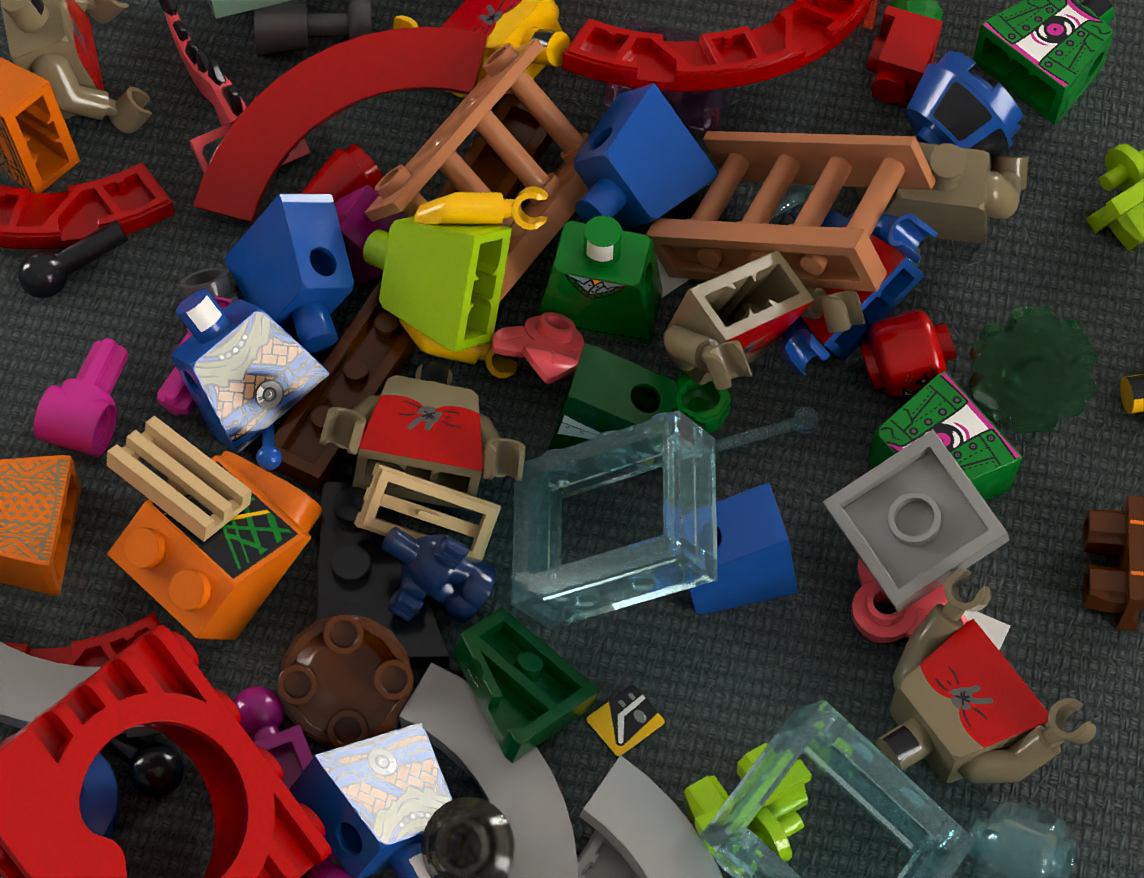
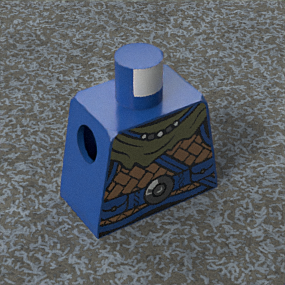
[172,289,330,453]
[289,722,458,878]

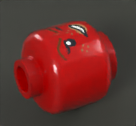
[859,309,957,400]

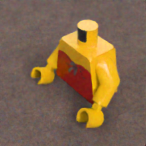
[393,0,570,97]

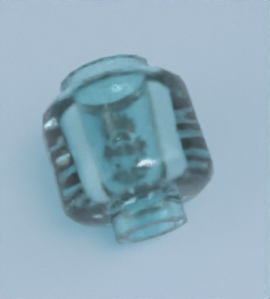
[967,801,1077,878]

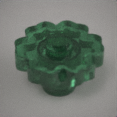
[968,306,1098,434]

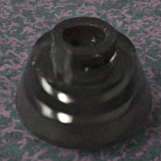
[421,797,515,878]

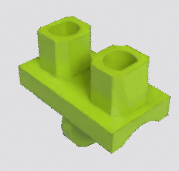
[1086,143,1144,251]
[683,743,812,866]

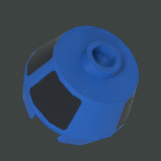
[905,51,1024,158]

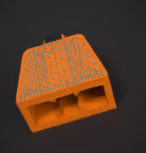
[0,455,82,596]

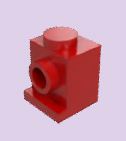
[866,5,943,107]

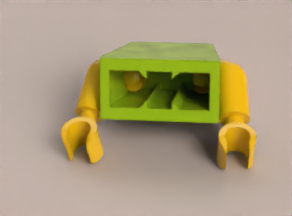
[363,186,548,378]

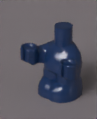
[382,526,496,624]

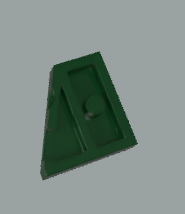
[453,607,600,763]

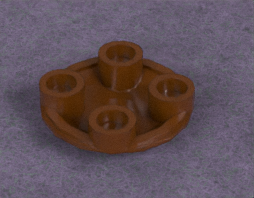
[277,614,414,748]

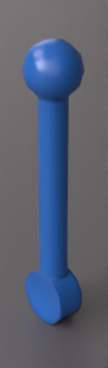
[256,423,282,471]

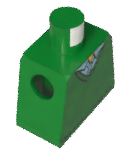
[537,216,663,344]

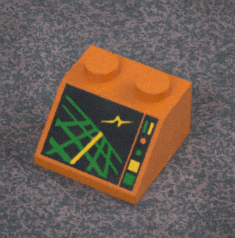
[107,455,312,640]

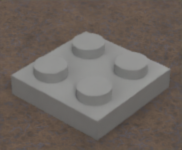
[823,429,1010,613]

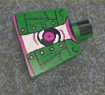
[973,0,1114,125]
[868,371,1022,501]

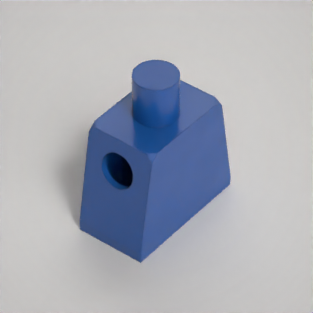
[574,83,719,229]
[225,194,354,353]
[639,482,798,615]

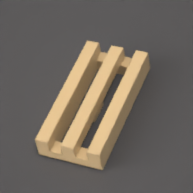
[106,416,252,542]
[354,462,501,560]

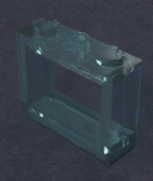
[511,410,718,629]
[700,699,977,878]

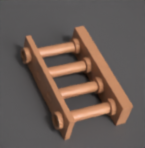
[364,39,589,303]
[646,131,936,292]

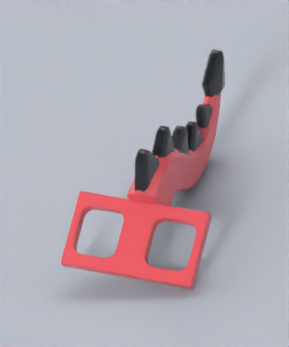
[159,0,311,173]

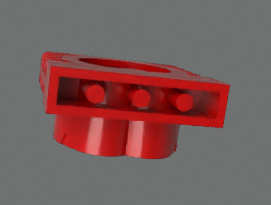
[0,625,332,878]

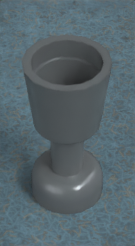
[254,0,372,56]

